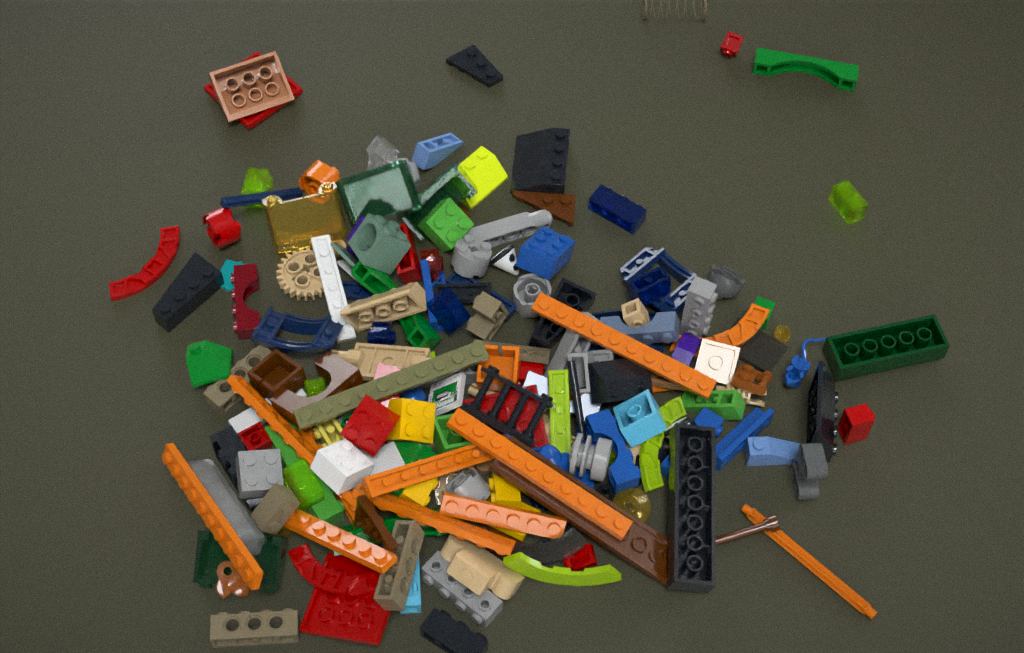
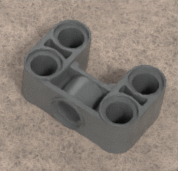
[790,443,828,500]

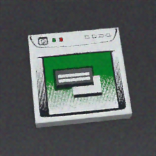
[428,372,466,417]

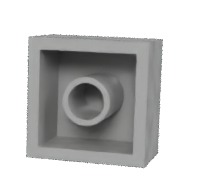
[235,449,284,499]

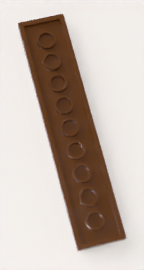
[488,436,668,586]

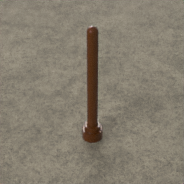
[716,514,780,546]

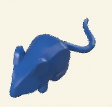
[783,337,827,389]
[505,434,569,473]

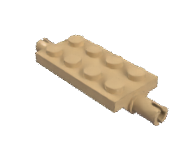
[331,342,431,381]

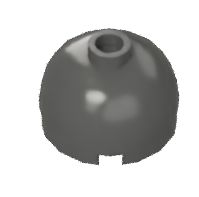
[707,264,746,299]

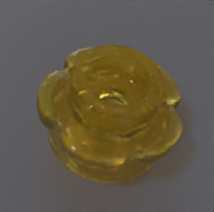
[773,325,791,344]

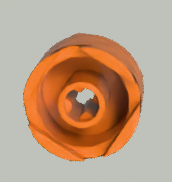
[298,160,341,204]

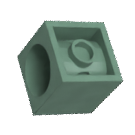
[348,213,412,275]

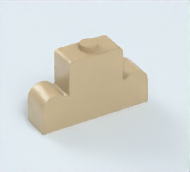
[440,534,525,600]

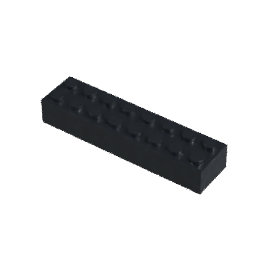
[667,423,716,593]

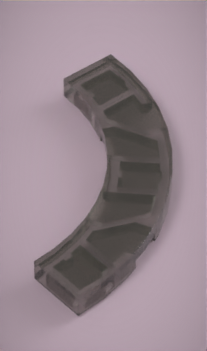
[482,525,588,565]

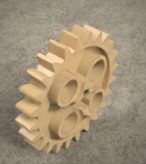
[276,246,324,301]

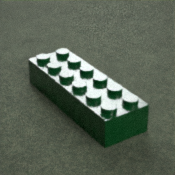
[823,314,950,381]

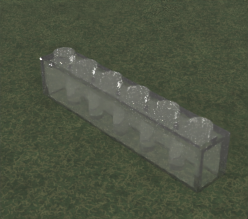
[188,459,264,555]

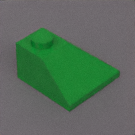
[186,340,233,388]

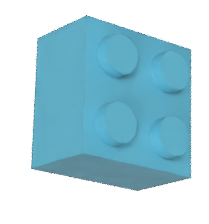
[613,389,667,448]

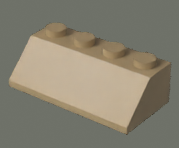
[340,282,427,332]

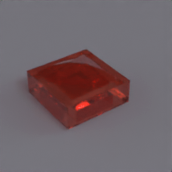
[420,249,440,266]
[430,255,444,282]

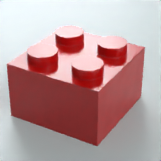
[339,394,401,457]

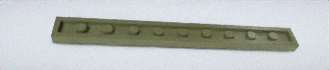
[293,340,489,431]

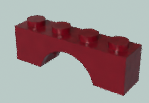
[231,263,261,340]

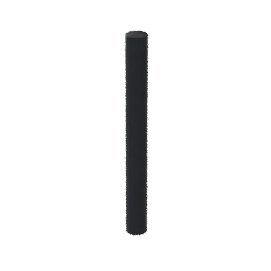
[567,360,587,441]

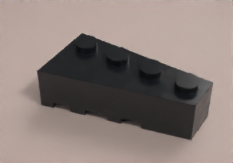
[152,252,224,333]
[528,278,597,349]
[209,425,264,513]

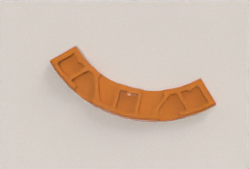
[669,303,770,358]

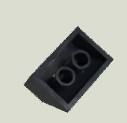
[588,358,653,403]

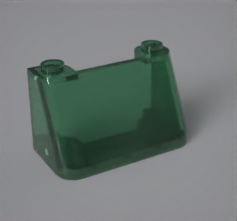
[335,160,423,229]
[193,530,288,593]

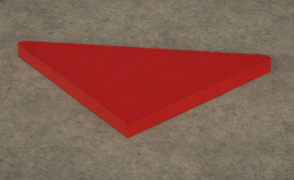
[462,384,549,452]

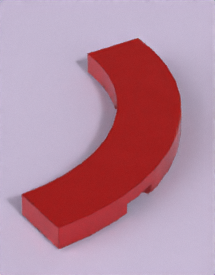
[109,225,180,301]
[288,543,380,597]

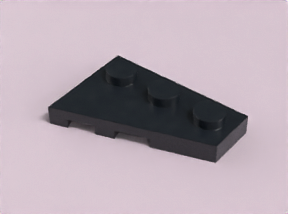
[446,45,503,88]

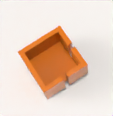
[476,345,521,391]

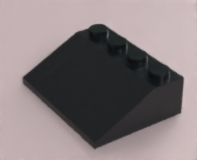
[510,128,570,194]
[806,361,838,463]

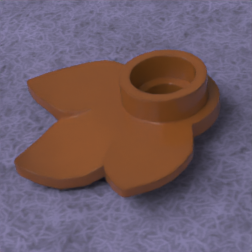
[216,561,249,599]

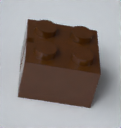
[247,349,307,400]

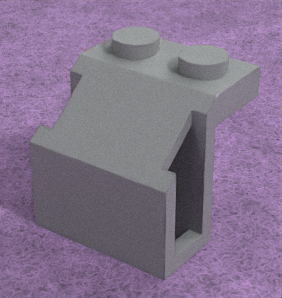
[567,349,614,394]

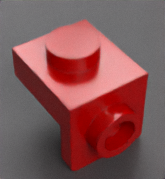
[720,31,744,57]
[562,543,598,571]

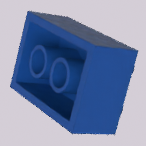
[515,227,576,280]

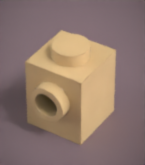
[621,298,650,327]

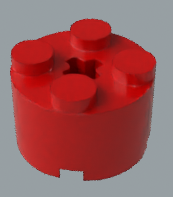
[202,207,242,249]

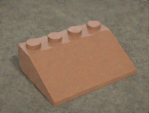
[209,51,295,123]

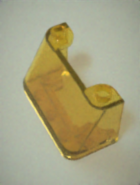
[262,182,348,253]

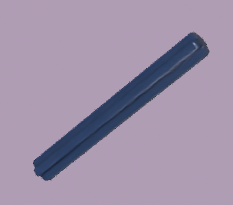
[220,187,303,209]

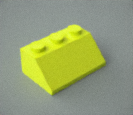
[445,146,508,210]

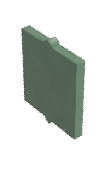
[330,242,358,268]

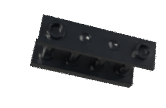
[461,365,556,448]

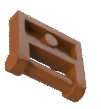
[730,364,773,396]

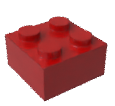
[238,422,273,451]

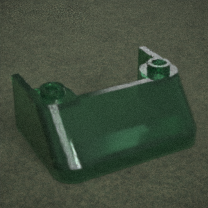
[402,162,478,241]

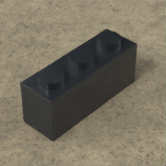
[420,608,488,653]

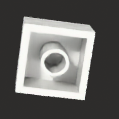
[310,438,374,495]

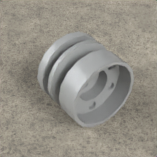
[569,433,613,482]

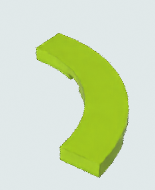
[639,396,687,492]
[503,552,621,586]

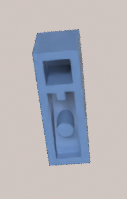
[411,132,463,170]
[744,436,800,466]

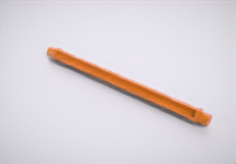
[741,504,878,620]

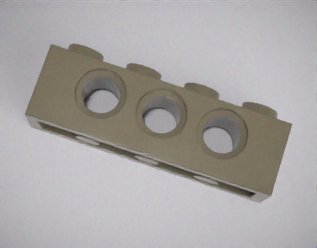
[203,345,272,417]
[373,520,425,611]
[210,608,300,648]

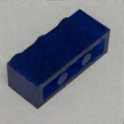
[588,184,647,235]

